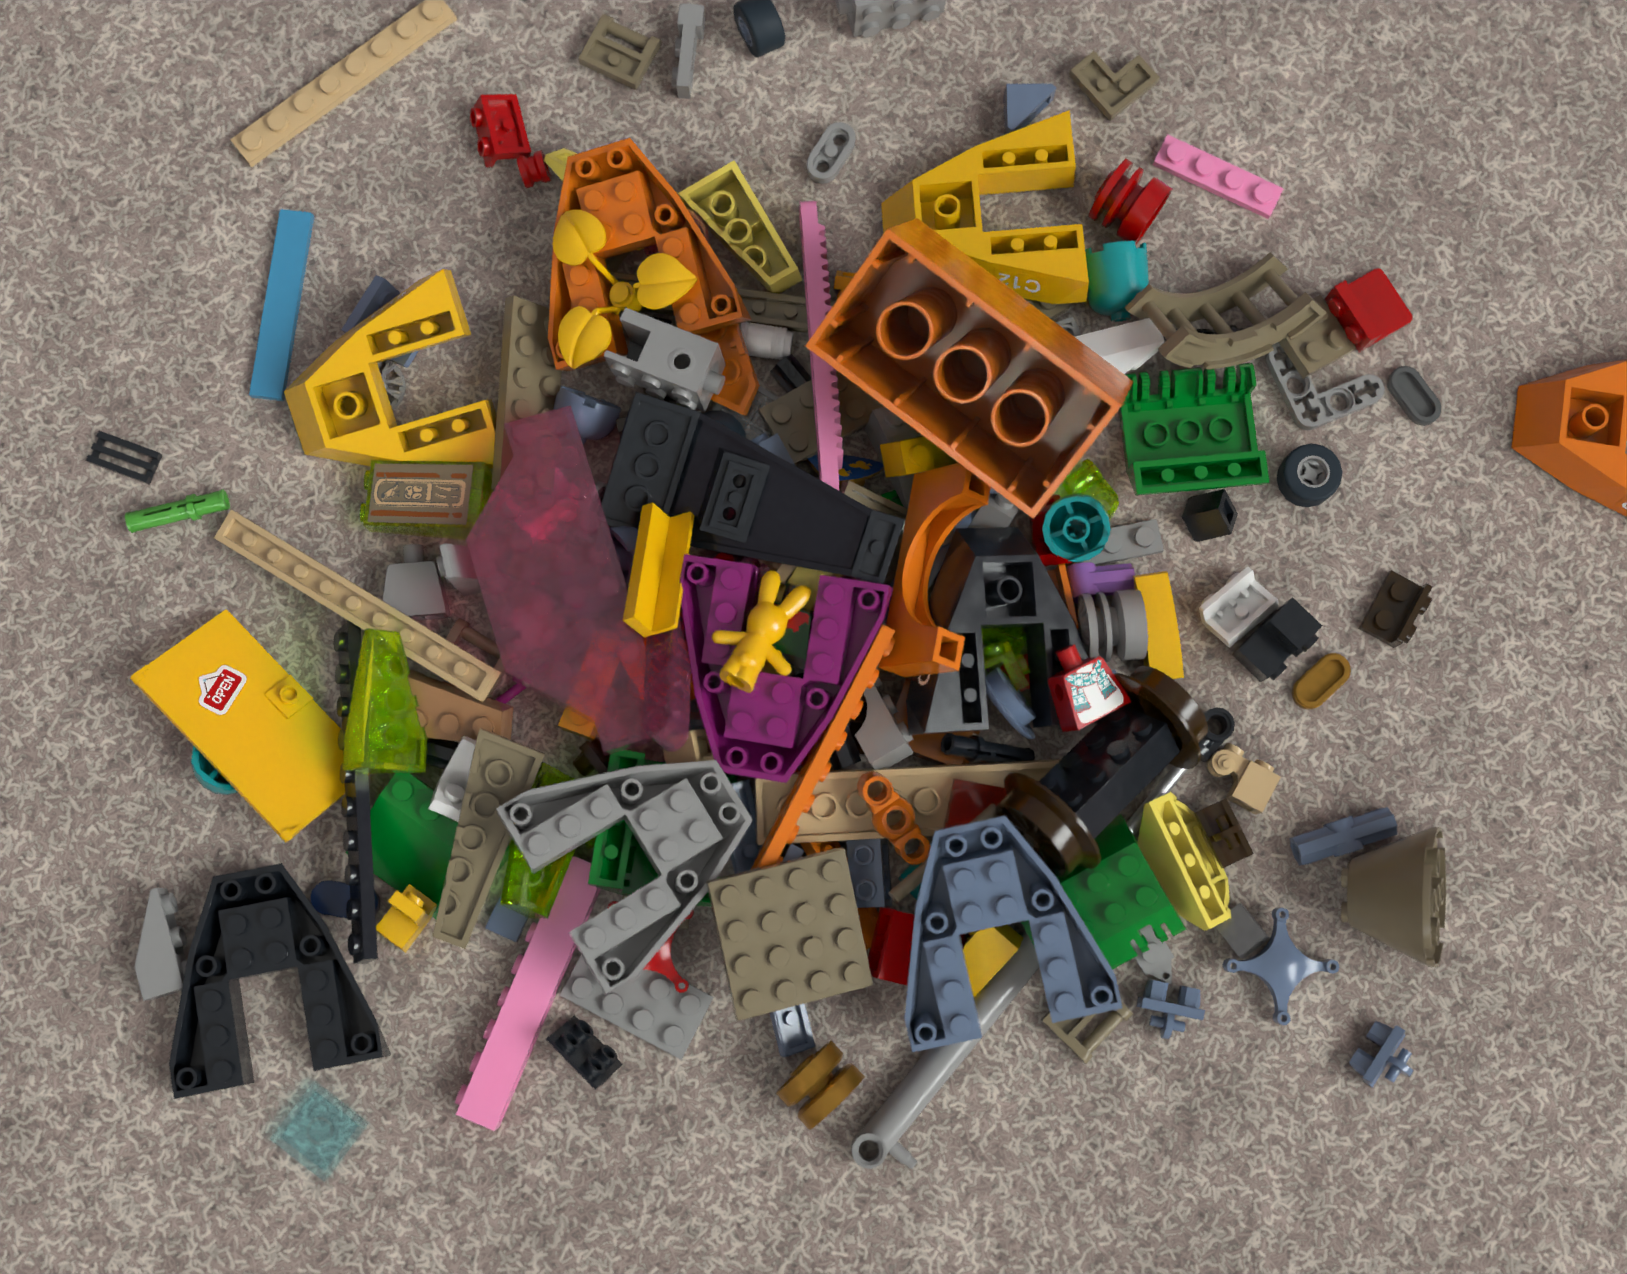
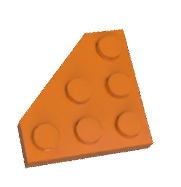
[698,324,760,416]

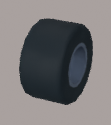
[733,0,786,58]

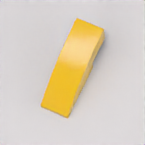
[1133,571,1184,679]

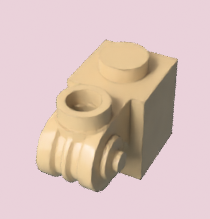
[1207,743,1281,815]

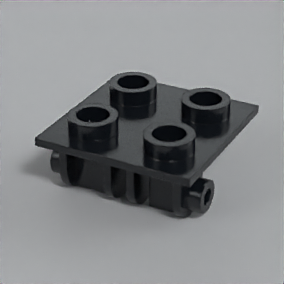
[546,1015,623,1090]

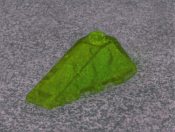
[343,628,427,773]

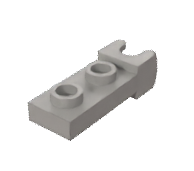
[671,3,706,99]

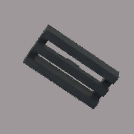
[86,431,163,485]

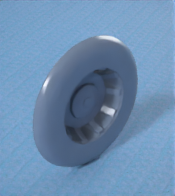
[984,667,1036,740]

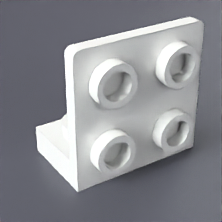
[428,736,476,821]

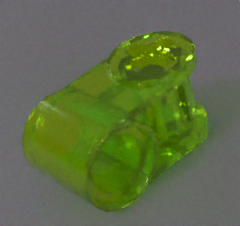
[1061,459,1119,520]

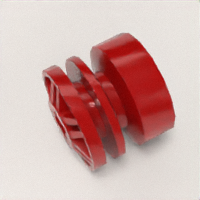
[1088,158,1173,246]

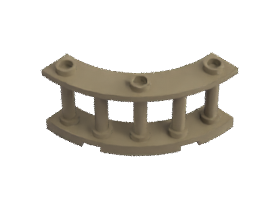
[1125,252,1327,369]

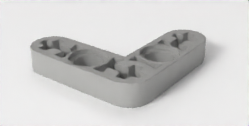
[1265,342,1385,431]

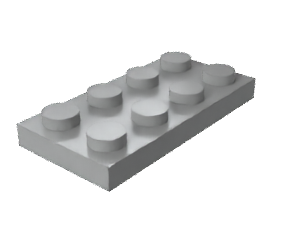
[560,955,714,1060]

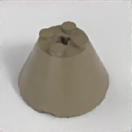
[1341,827,1446,968]

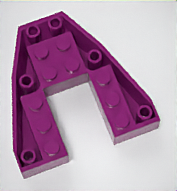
[680,554,893,783]

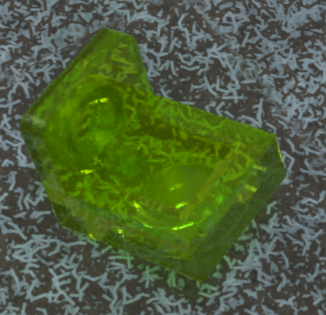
[983,641,1030,691]

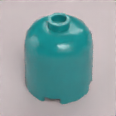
[1085,241,1149,322]

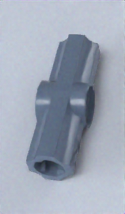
[1289,807,1398,866]

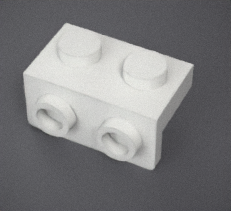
[1199,567,1279,648]

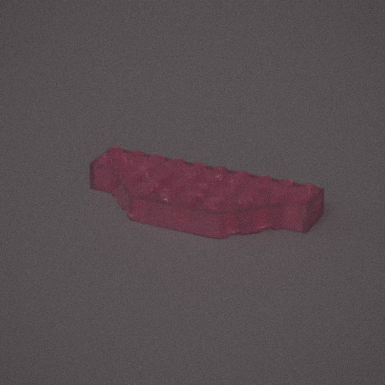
[466,405,671,756]

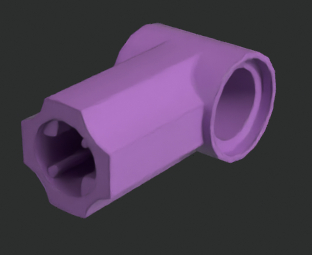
[1066,562,1135,603]

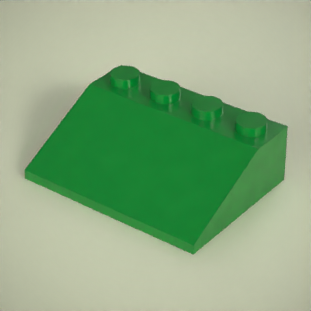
[346,767,515,919]

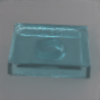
[270,1081,370,1182]

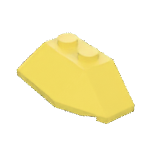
[1138,792,1231,931]

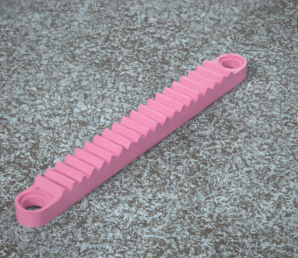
[799,201,844,490]

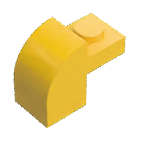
[376,884,437,953]

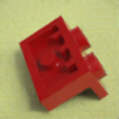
[470,94,531,168]

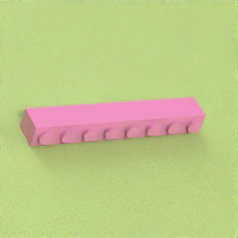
[455,854,601,1131]

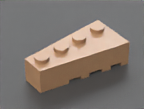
[367,660,513,741]

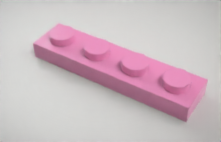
[1153,134,1284,219]

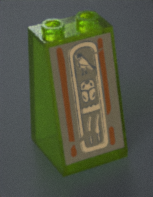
[360,460,494,542]

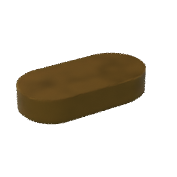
[1292,653,1351,710]

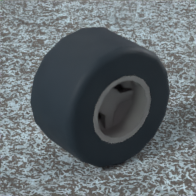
[1277,443,1343,507]

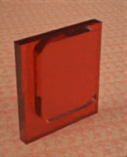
[943,778,1007,829]

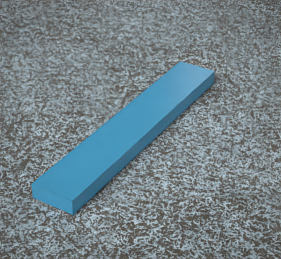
[249,209,314,401]

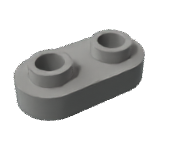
[807,122,856,184]

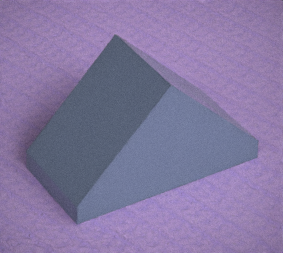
[1003,84,1056,135]

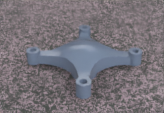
[1222,907,1339,1025]

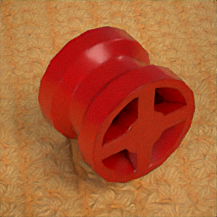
[516,150,552,189]

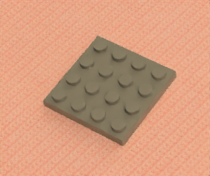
[706,847,873,1021]

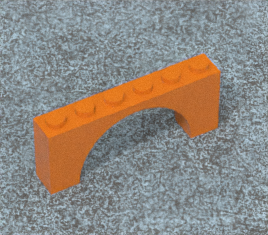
[878,463,991,677]

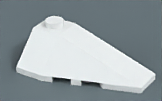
[1075,318,1165,374]

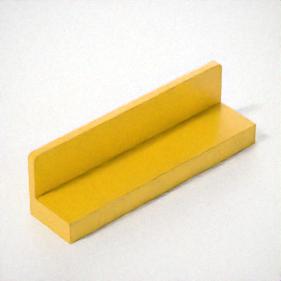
[623,503,695,637]

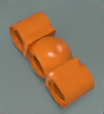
[857,771,930,864]

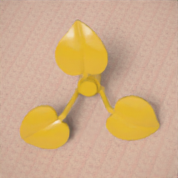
[552,210,697,369]

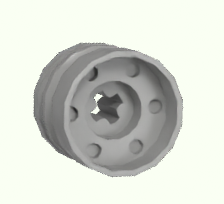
[1076,589,1148,662]

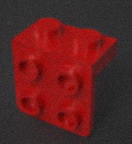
[1324,268,1413,353]

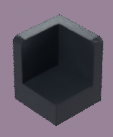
[1182,489,1238,542]

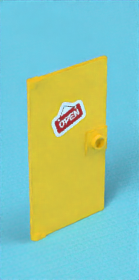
[130,609,377,843]

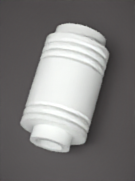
[740,322,793,360]

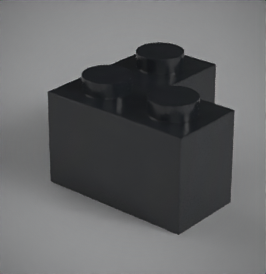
[1232,597,1322,682]

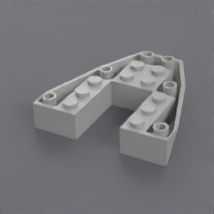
[496,760,753,995]

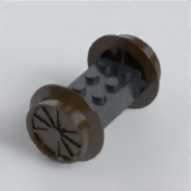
[995,666,1208,878]

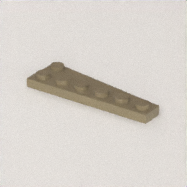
[432,728,545,949]

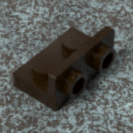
[1358,570,1433,648]

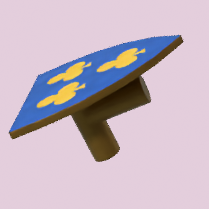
[806,454,884,490]

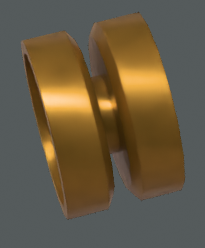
[776,1040,865,1130]

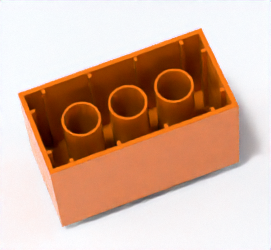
[805,218,1133,519]

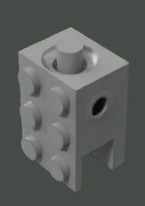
[835,0,946,37]
[604,307,726,412]

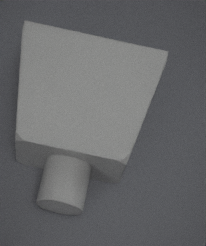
[383,544,451,621]

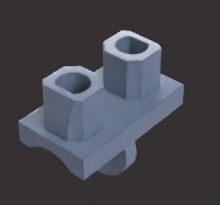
[1136,979,1205,1039]
[1349,1021,1414,1088]

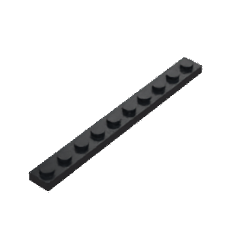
[333,621,378,964]

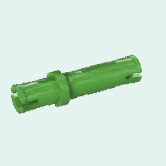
[125,489,230,533]

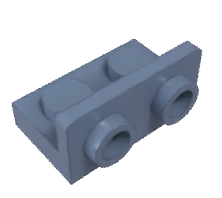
[847,838,892,908]

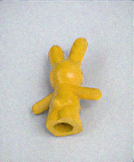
[711,570,811,693]

